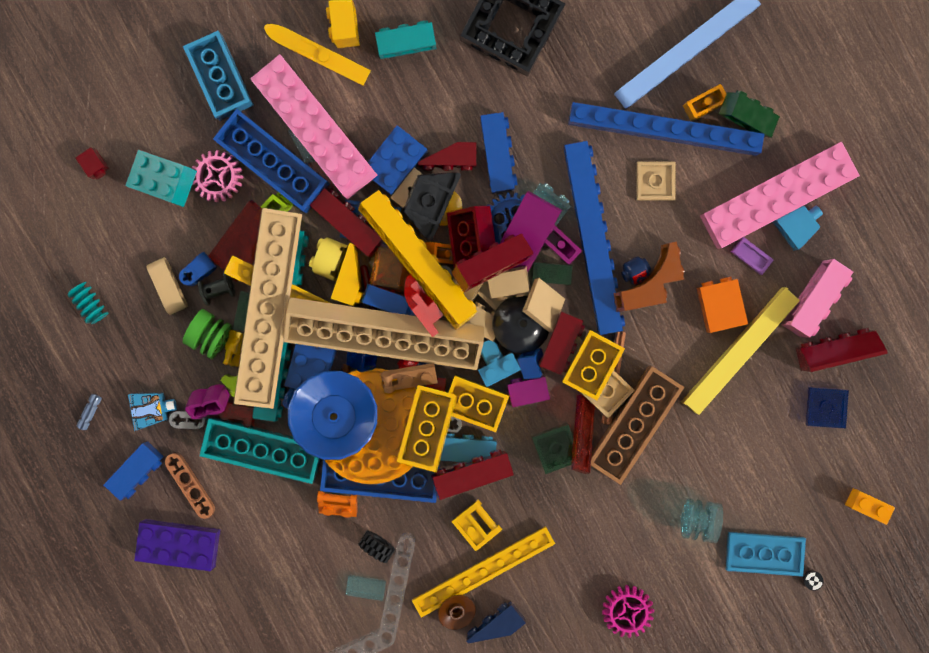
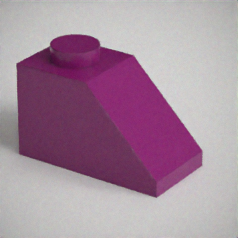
[544,225,582,265]

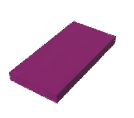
[500,191,562,272]

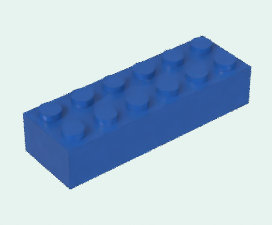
[213,109,331,213]
[320,460,440,503]

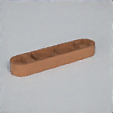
[165,453,215,519]

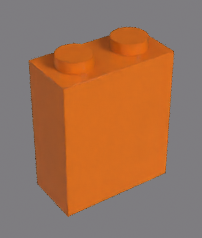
[697,277,748,333]

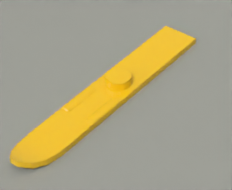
[264,24,371,86]

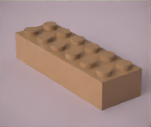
[586,365,685,485]

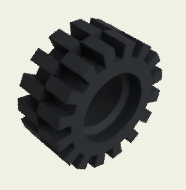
[358,530,395,563]

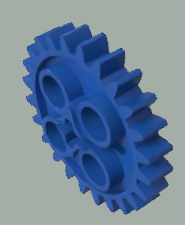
[487,192,525,244]

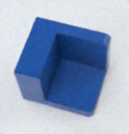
[517,348,544,379]

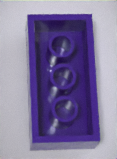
[134,519,221,571]

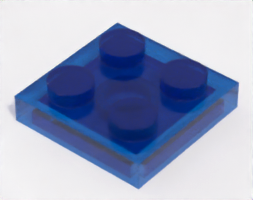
[806,387,849,429]

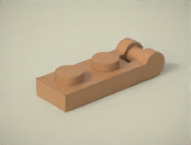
[381,363,438,393]

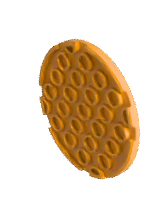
[324,368,416,484]

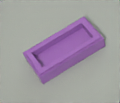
[731,237,773,275]

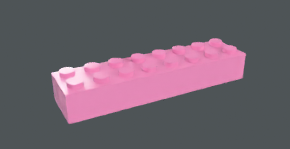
[250,54,377,200]
[700,142,860,249]

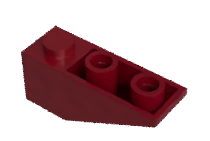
[418,142,477,171]

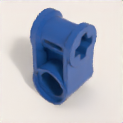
[179,252,217,286]

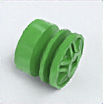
[182,309,232,360]

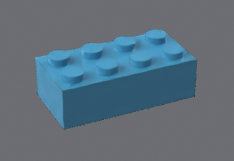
[183,31,254,121]

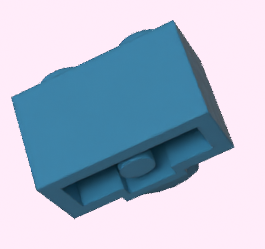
[478,340,521,387]

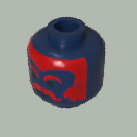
[621,257,651,285]

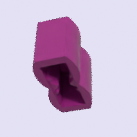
[185,384,230,419]

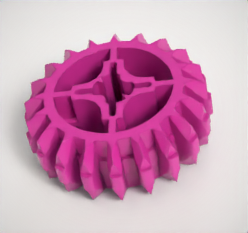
[602,585,654,638]

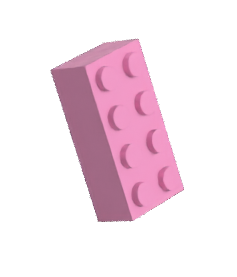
[781,259,853,338]

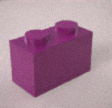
[507,376,550,407]

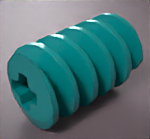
[67,282,109,324]

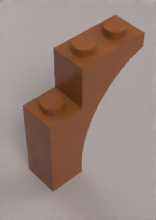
[613,242,684,312]

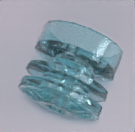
[681,498,723,543]

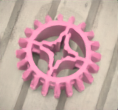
[192,150,243,202]

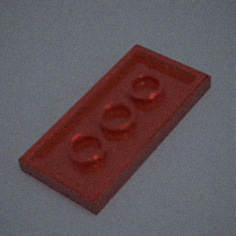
[208,200,262,282]

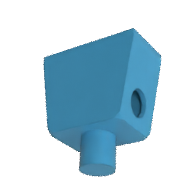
[773,206,823,251]

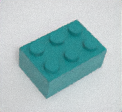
[125,150,197,207]

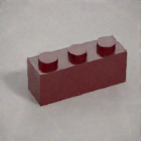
[540,312,585,375]

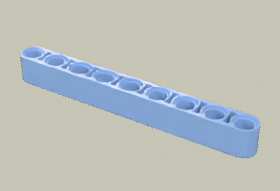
[614,0,761,109]

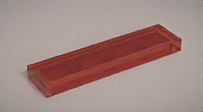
[571,394,595,474]

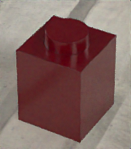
[75,147,110,179]

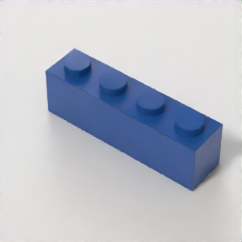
[480,112,518,194]

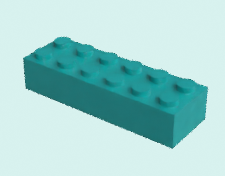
[200,417,320,484]

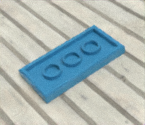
[725,532,806,576]

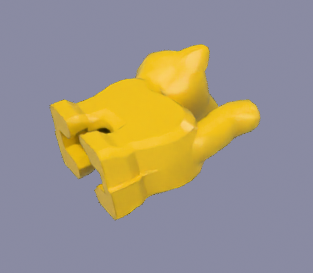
[223,330,244,368]

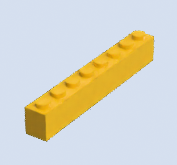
[358,190,477,330]

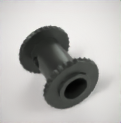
[198,272,235,306]

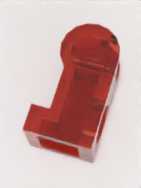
[218,403,255,427]

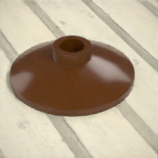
[438,595,476,630]

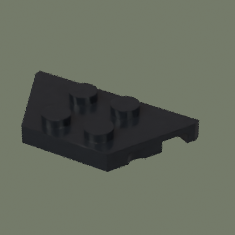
[402,172,461,242]

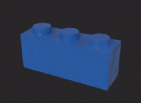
[104,441,164,501]

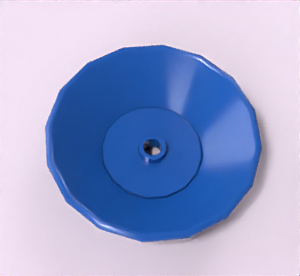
[288,371,377,460]

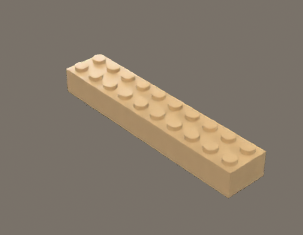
[284,297,484,370]

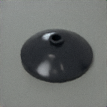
[492,295,549,353]

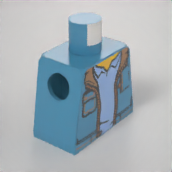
[128,393,177,431]

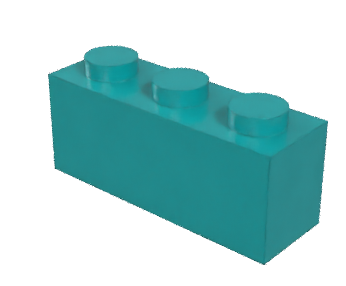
[375,21,437,59]

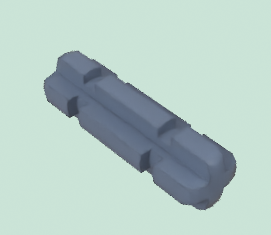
[76,394,102,430]

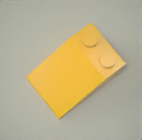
[331,243,364,306]

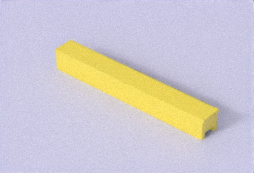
[681,287,800,415]

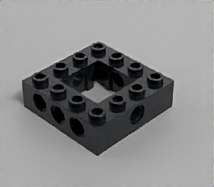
[460,0,565,77]

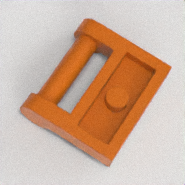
[317,491,358,518]

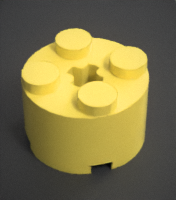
[309,237,348,281]

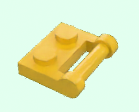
[452,499,502,551]

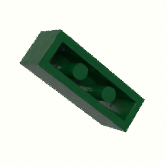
[719,90,780,138]

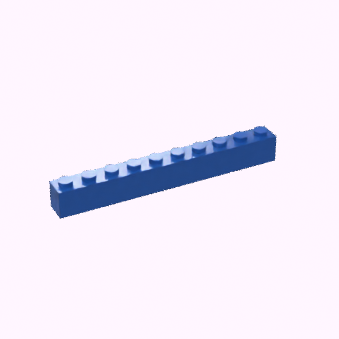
[568,102,764,156]
[563,141,625,335]

